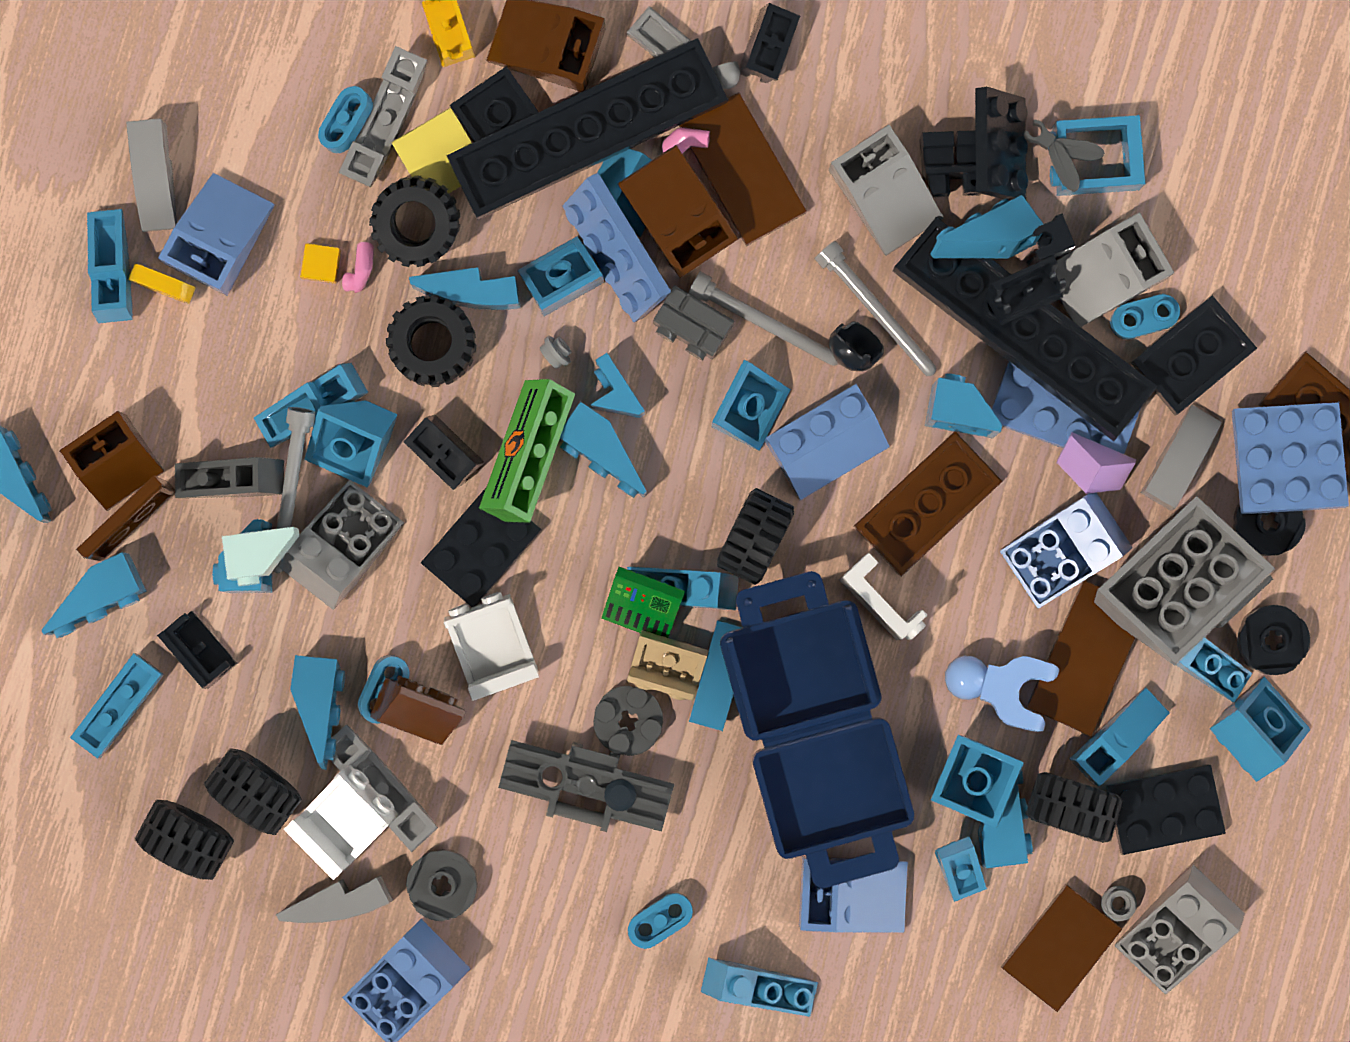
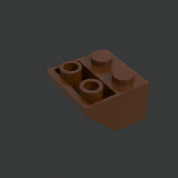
[59,411,165,511]
[370,675,466,745]

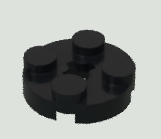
[1233,502,1306,556]
[1237,605,1310,675]

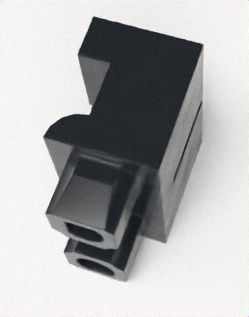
[919,130,981,197]

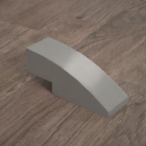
[126,119,177,232]
[1140,405,1222,511]
[276,875,393,923]

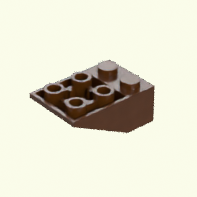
[486,0,606,92]
[618,145,738,278]

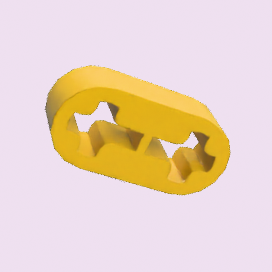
[128,264,196,304]

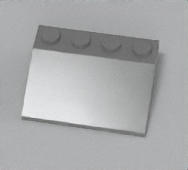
[1094,496,1275,665]

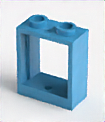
[1048,115,1145,196]

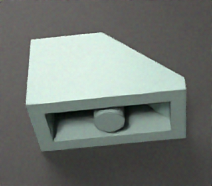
[222,527,299,586]

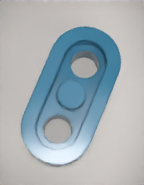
[318,86,373,153]
[1110,294,1180,340]
[358,655,410,724]
[628,893,693,949]

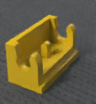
[422,0,475,67]

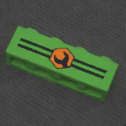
[479,379,575,523]

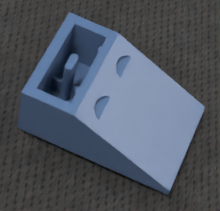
[158,173,275,296]
[1000,493,1133,609]
[799,856,908,933]
[342,919,471,1042]

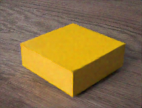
[300,243,341,284]

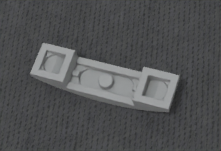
[339,46,428,187]
[331,725,438,852]

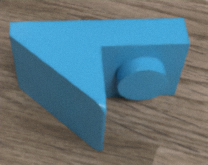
[591,353,645,418]
[935,837,987,902]

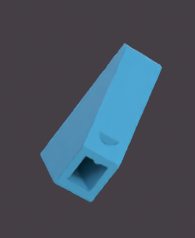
[931,195,1043,258]
[559,401,647,498]
[0,426,52,523]
[41,552,147,638]
[627,567,739,610]
[1176,637,1253,702]
[290,655,345,770]
[1069,687,1170,786]
[978,757,1033,868]
[700,957,818,1017]

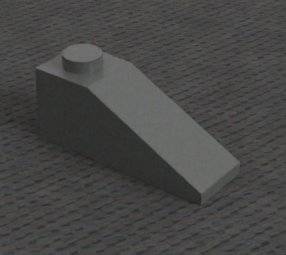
[175,457,284,498]

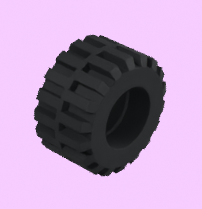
[369,176,461,267]
[386,295,477,387]
[717,488,794,585]
[204,748,302,835]
[1025,772,1123,843]
[135,800,234,880]

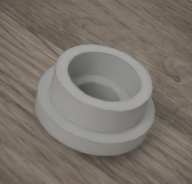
[540,336,571,369]
[1101,886,1137,921]

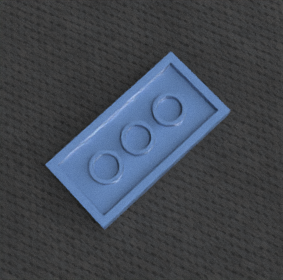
[562,173,671,323]
[991,361,1140,454]

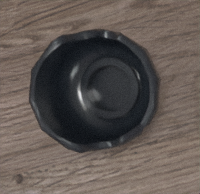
[829,321,884,371]

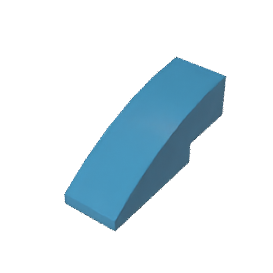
[87,209,133,323]
[409,267,521,310]
[254,363,369,448]
[689,620,742,731]

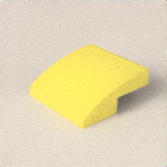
[391,107,472,194]

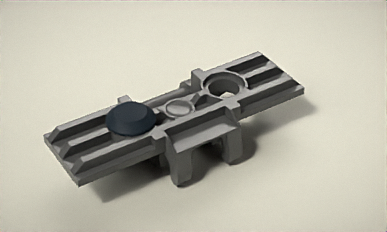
[498,740,674,832]

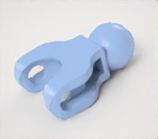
[945,655,1060,732]

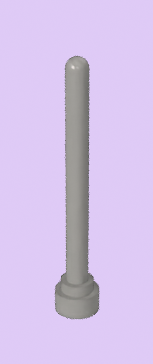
[814,240,936,376]
[688,271,838,366]
[273,407,316,573]

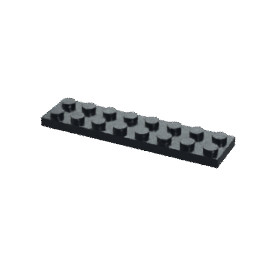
[447,38,728,220]
[892,217,1158,442]

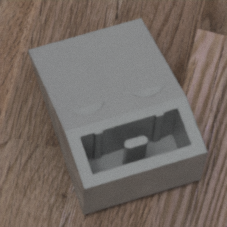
[829,125,944,256]
[1055,212,1174,327]
[279,480,404,610]
[1115,865,1245,995]

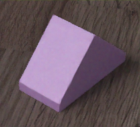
[1057,432,1136,494]

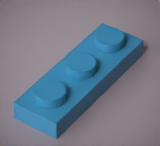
[70,653,164,759]

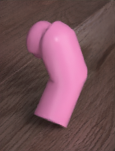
[662,128,710,154]
[342,242,374,293]

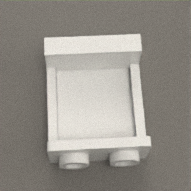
[839,553,927,640]
[444,592,539,701]
[284,765,399,880]

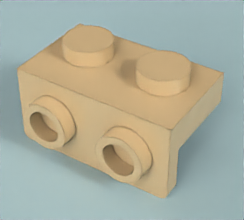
[627,630,709,701]

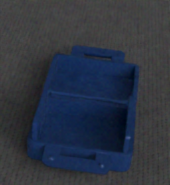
[720,571,915,888]

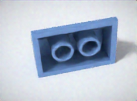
[765,384,890,500]

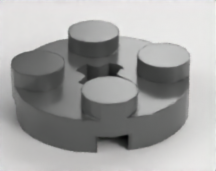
[593,686,663,756]
[406,849,478,921]

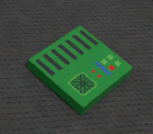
[601,567,685,638]

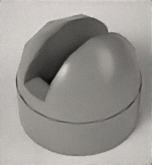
[713,61,741,89]

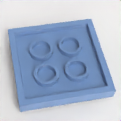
[1232,403,1349,514]

